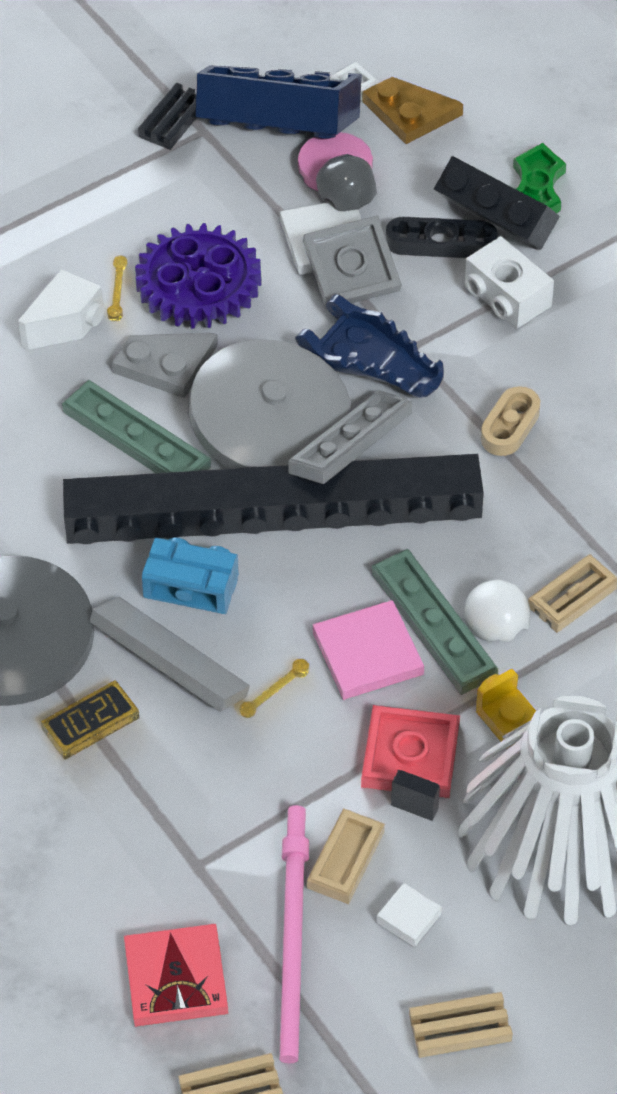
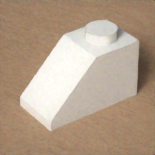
[18,269,105,350]

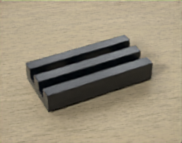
[138,82,197,150]

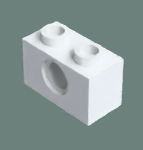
[465,236,554,329]

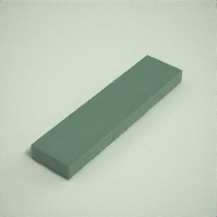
[62,380,211,473]
[372,549,499,695]

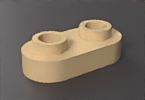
[481,386,540,456]

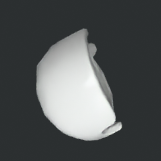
[464,579,531,642]

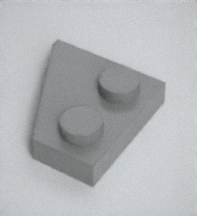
[112,333,218,398]

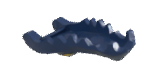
[295,294,444,398]

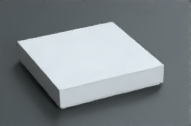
[280,202,361,275]

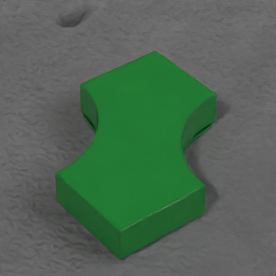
[513,143,567,214]

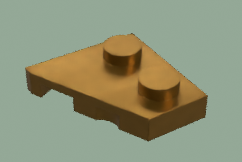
[362,77,464,144]

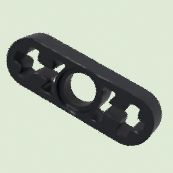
[386,217,498,258]

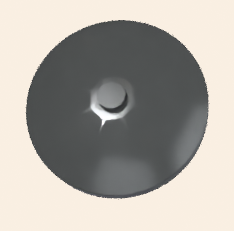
[0,556,94,706]

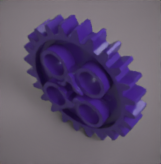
[135,223,262,329]

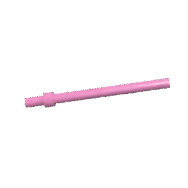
[279,805,309,1063]

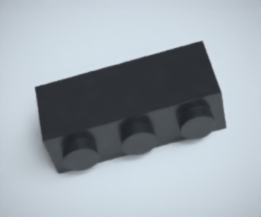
[433,156,560,250]

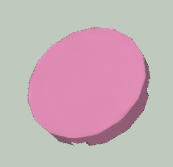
[298,132,373,191]

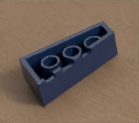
[196,65,362,138]

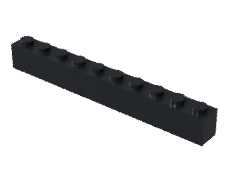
[63,453,484,544]

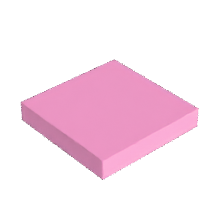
[313,600,424,700]

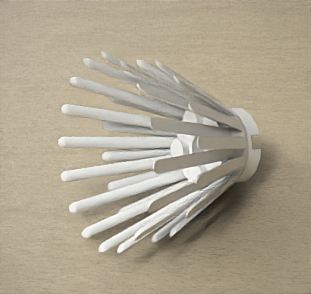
[458,696,617,925]

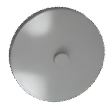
[189,339,352,469]

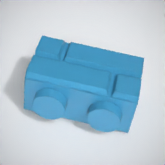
[142,538,239,614]

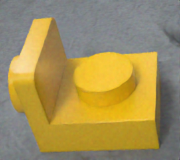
[476,669,536,749]

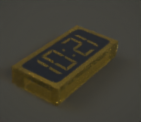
[41,680,140,760]

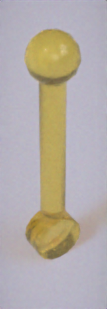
[107,255,128,322]
[239,659,309,718]

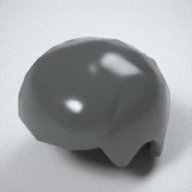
[316,154,377,212]

